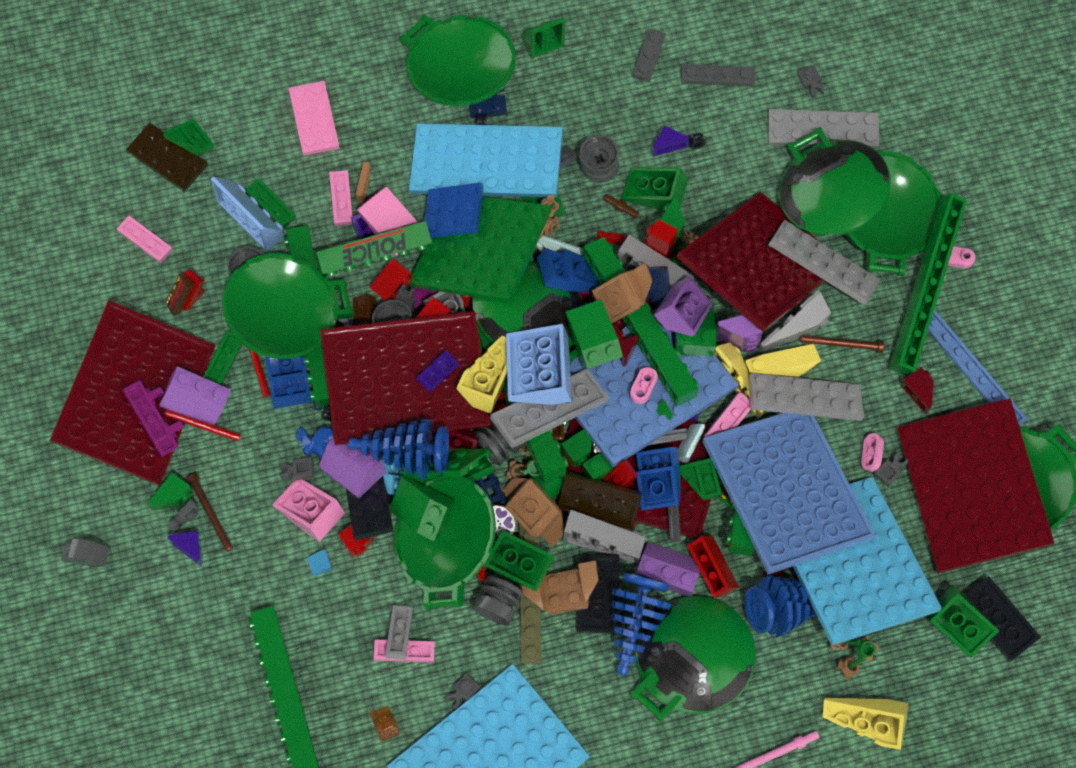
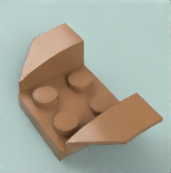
[591,263,652,324]
[502,478,564,548]
[522,561,599,615]

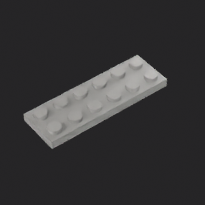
[768,109,879,149]
[769,220,880,305]
[490,369,609,448]
[748,373,864,421]

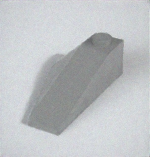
[758,290,831,353]

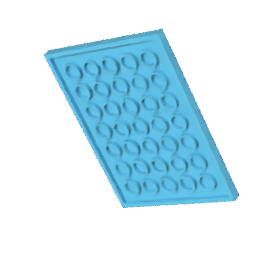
[793,477,942,645]
[387,664,590,768]

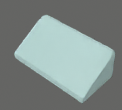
[678,424,705,463]

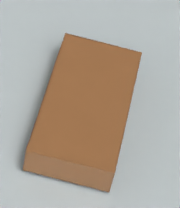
[356,162,371,204]

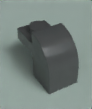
[61,538,109,567]

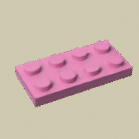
[289,81,340,156]

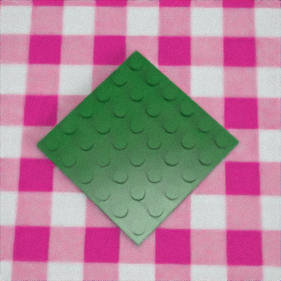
[409,196,552,303]

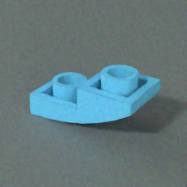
[382,457,400,495]

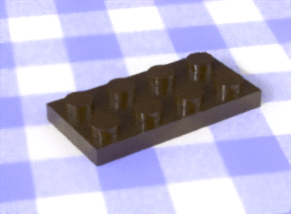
[126,122,208,192]
[558,472,643,530]

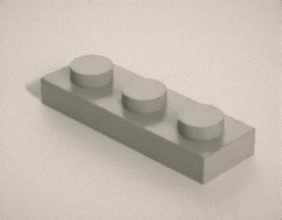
[386,605,413,660]

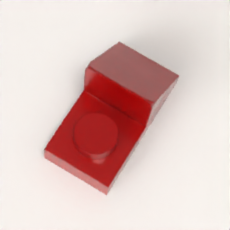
[183,269,205,311]
[602,460,638,488]

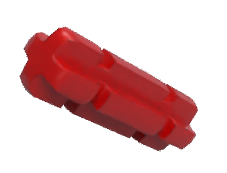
[597,231,632,245]

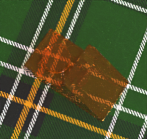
[369,705,399,742]

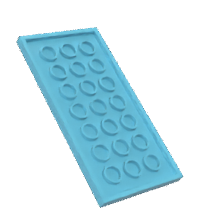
[409,124,563,198]

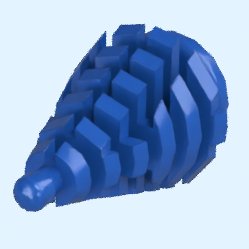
[348,419,449,479]
[612,573,672,676]
[745,576,816,638]

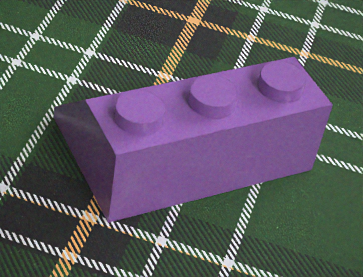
[654,276,713,336]
[716,315,762,353]
[159,366,231,425]
[319,438,387,498]
[636,542,700,597]

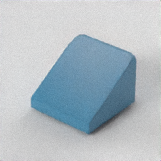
[307,549,332,576]

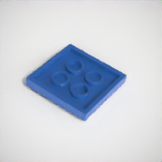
[424,183,484,238]

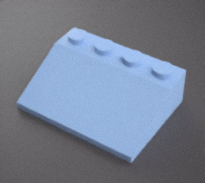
[211,177,284,252]
[506,324,572,405]

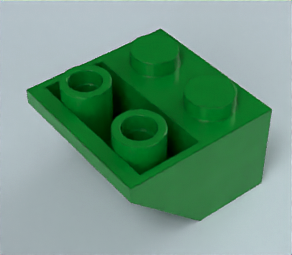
[655,197,685,252]

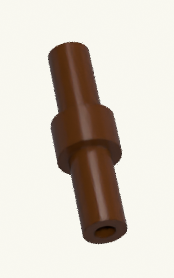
[604,194,639,218]

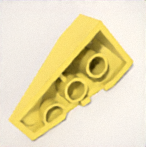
[457,336,507,414]
[714,342,764,419]
[745,344,821,378]
[823,698,908,750]

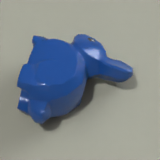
[295,426,334,459]

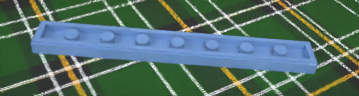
[928,309,1028,426]

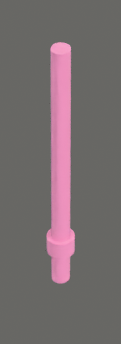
[734,731,819,768]

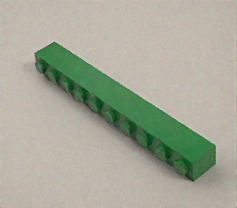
[889,193,968,376]
[284,225,330,408]
[583,237,699,407]
[477,326,568,483]
[248,606,319,768]

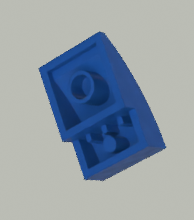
[537,248,601,292]
[265,356,312,409]
[636,447,681,511]

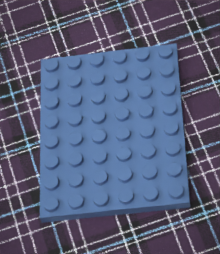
[570,307,739,467]
[702,413,876,574]

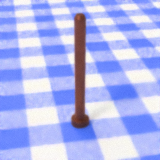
[799,335,884,354]
[185,473,232,552]

